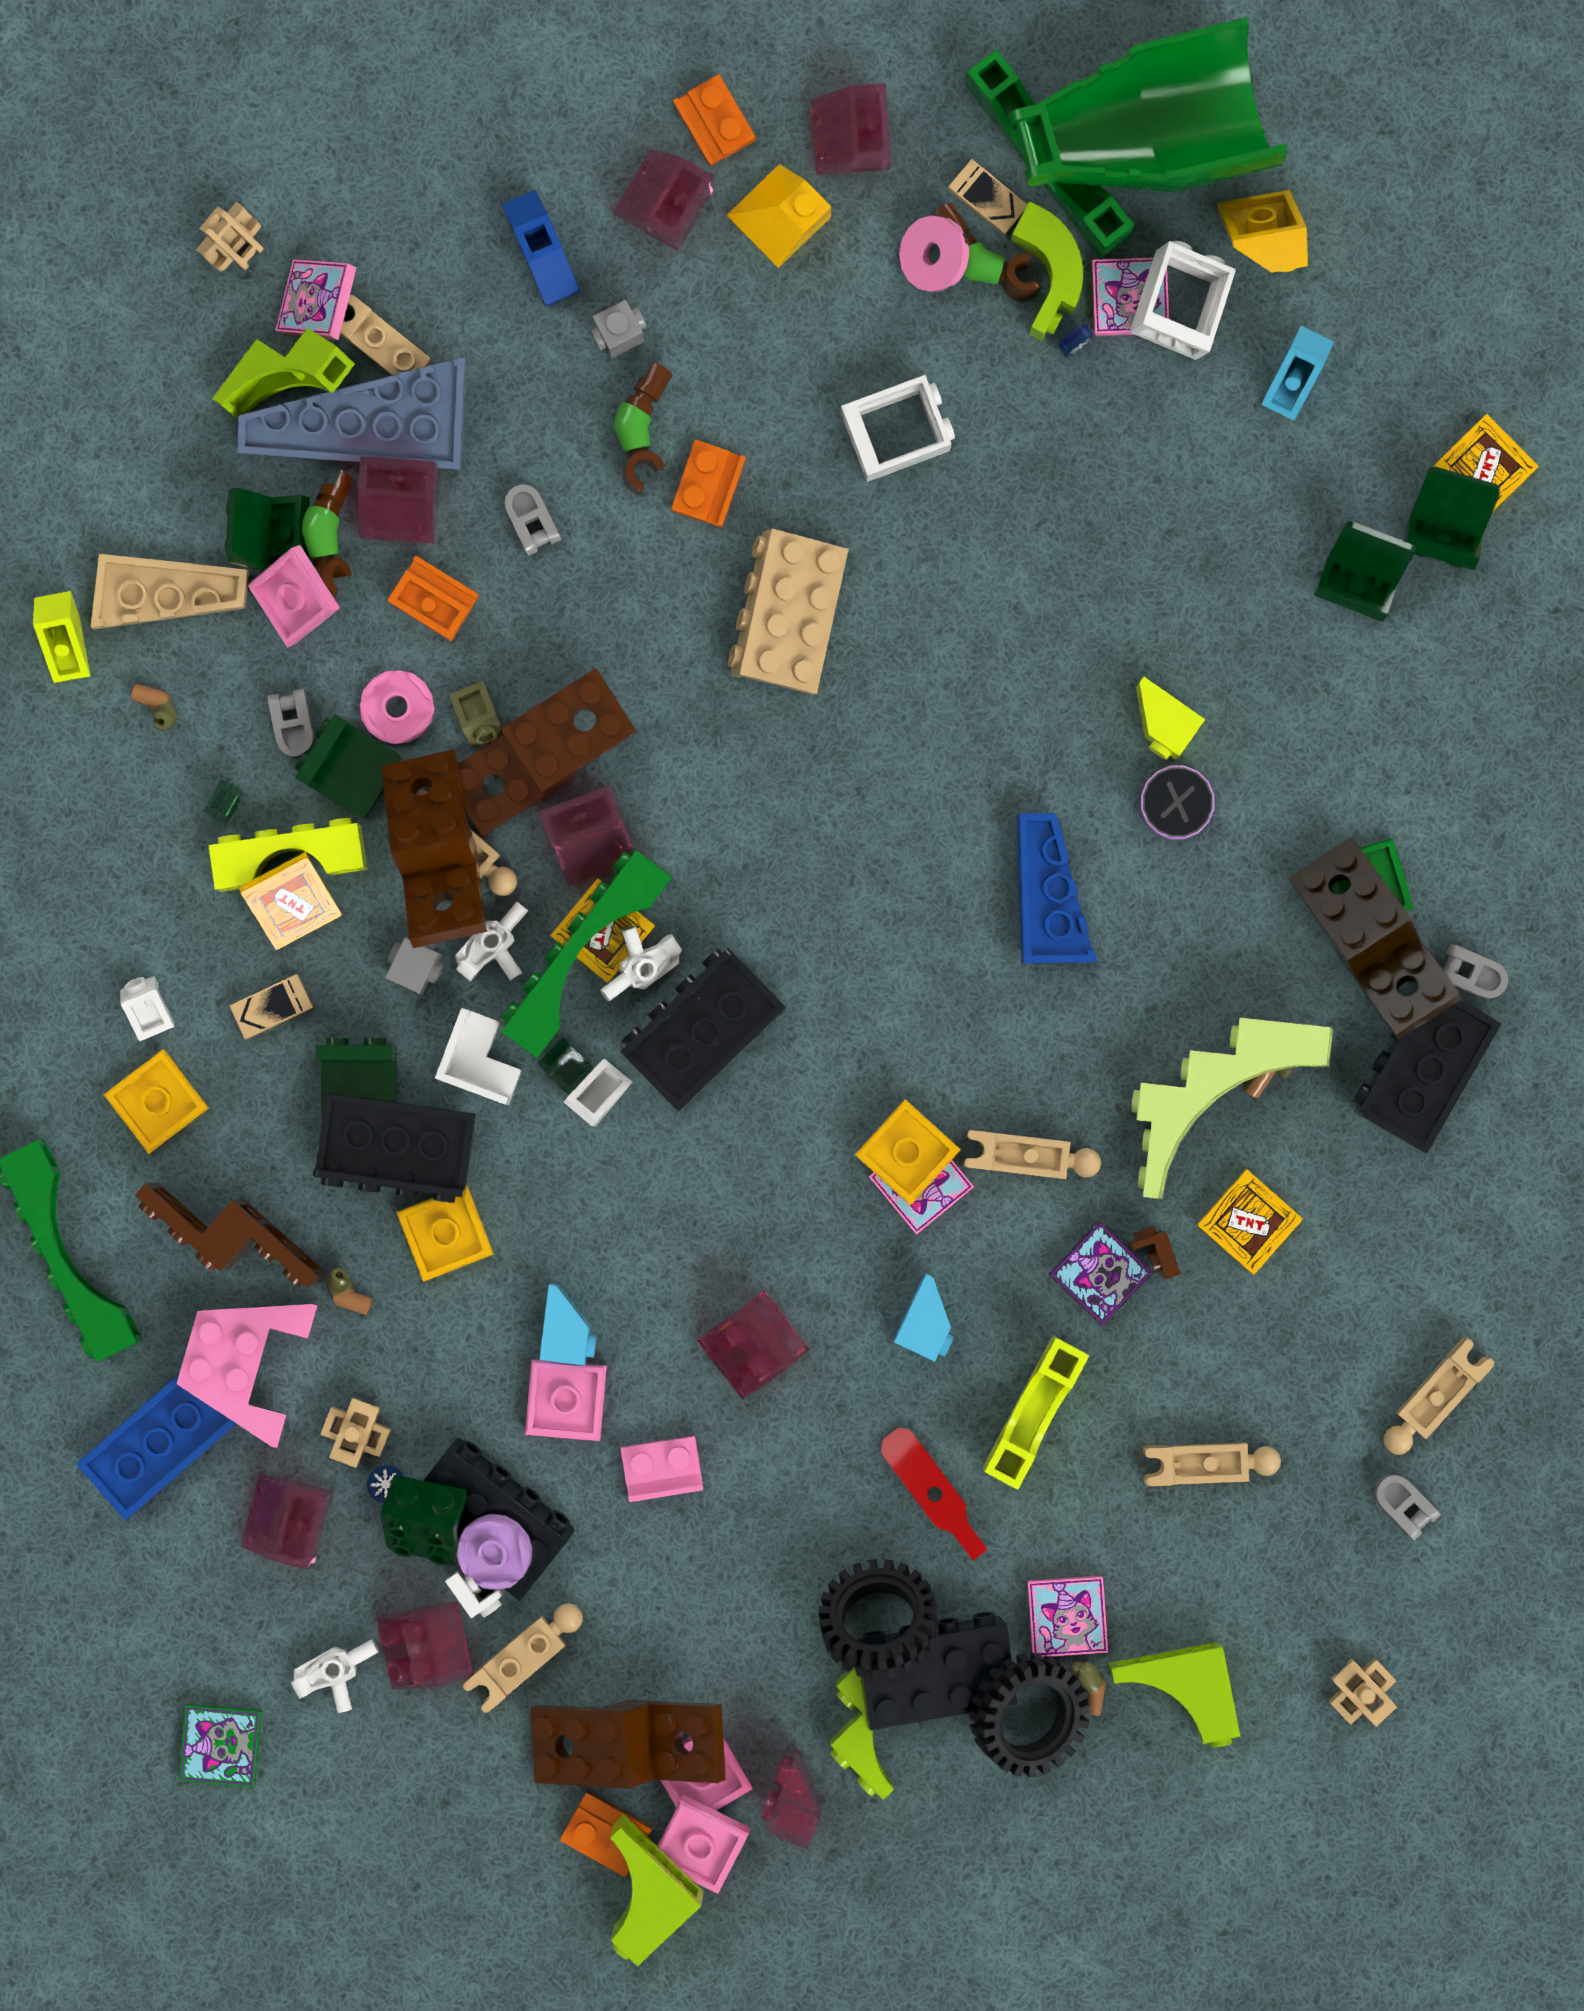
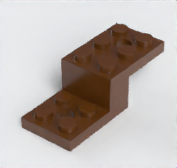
[458,668,637,837]
[382,749,487,948]
[135,1183,327,1287]
[531,1700,726,1789]

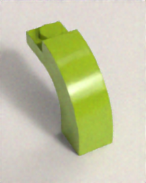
[1010,201,1083,341]

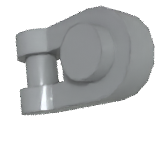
[505,484,561,556]
[268,688,315,758]
[1442,944,1508,999]
[1374,1474,1441,1541]

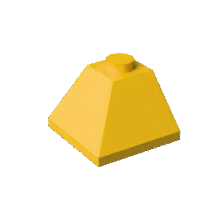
[726,164,831,268]
[1217,190,1308,273]

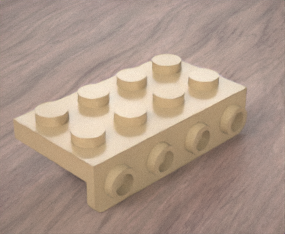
[728,528,849,695]

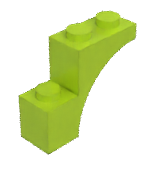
[212,328,355,420]
[830,1666,894,1800]

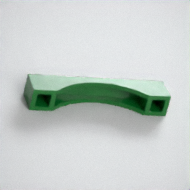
[965,49,1134,259]
[499,847,672,1058]
[0,1140,143,1363]

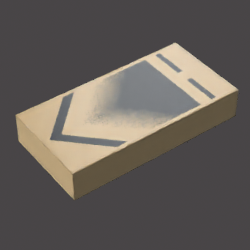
[948,159,1028,237]
[229,974,314,1040]

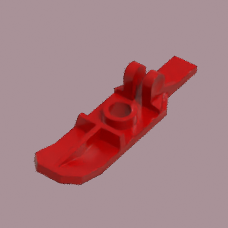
[881,1428,988,1561]

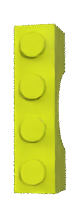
[208,818,368,892]
[982,1335,1089,1490]

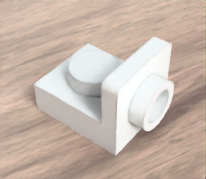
[120,976,174,1041]
[445,1568,505,1618]

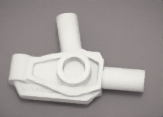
[455,902,528,981]
[600,925,682,1001]
[290,1639,379,1713]

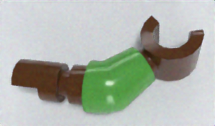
[935,202,1042,302]
[613,362,673,495]
[301,470,353,598]

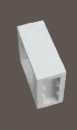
[1130,241,1236,360]
[841,375,955,482]

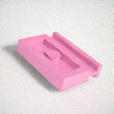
[621,1435,704,1502]

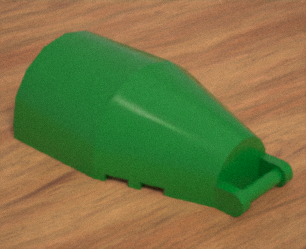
[1008,17,1288,192]

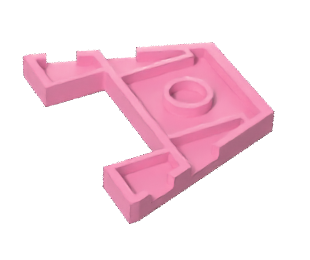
[177,1304,317,1448]

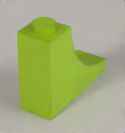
[1108,1641,1241,1747]
[610,1814,704,1966]

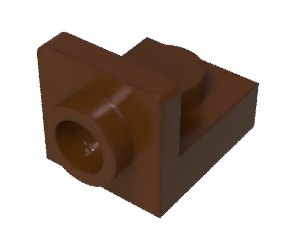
[1127,1226,1180,1279]

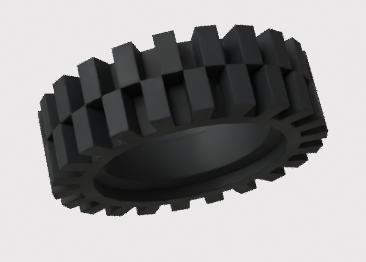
[818,1559,939,1679]
[969,1653,1090,1777]

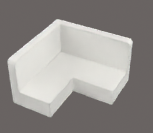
[435,1008,522,1105]

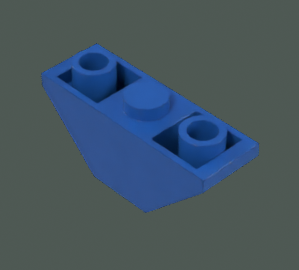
[501,190,580,307]

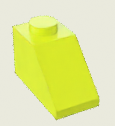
[33,591,90,683]
[1136,677,1205,760]

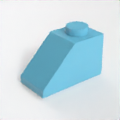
[1261,326,1334,421]
[893,1273,954,1362]
[539,1283,597,1365]

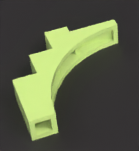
[1132,1018,1333,1199]

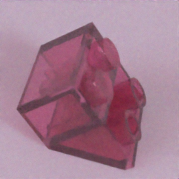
[811,83,891,175]
[613,149,715,251]
[358,456,440,544]
[539,785,634,887]
[697,1290,810,1400]
[241,1473,333,1570]
[377,1601,473,1690]
[761,1748,822,1849]

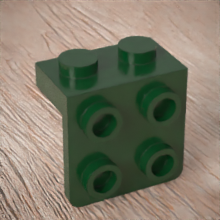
[1404,467,1500,570]
[225,488,310,572]
[1314,521,1416,622]
[295,714,401,818]
[316,1038,397,1118]
[380,1475,467,1565]

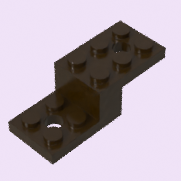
[1288,837,1462,1040]

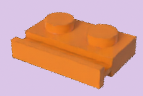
[673,74,756,167]
[671,439,746,528]
[387,555,480,642]
[560,1790,652,1877]

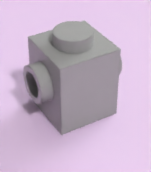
[590,300,647,358]
[385,937,444,995]

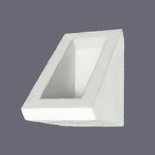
[564,1059,632,1127]

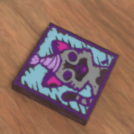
[1048,1220,1154,1326]

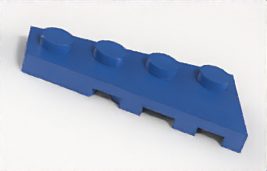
[1016,813,1097,964]

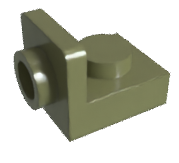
[449,681,504,747]

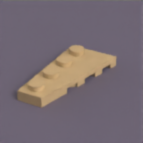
[91,554,249,630]

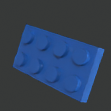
[76,1374,236,1521]

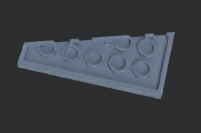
[237,356,467,470]

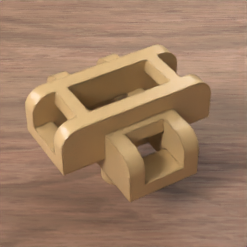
[196,202,264,271]
[320,1397,391,1468]
[1329,1658,1397,1727]

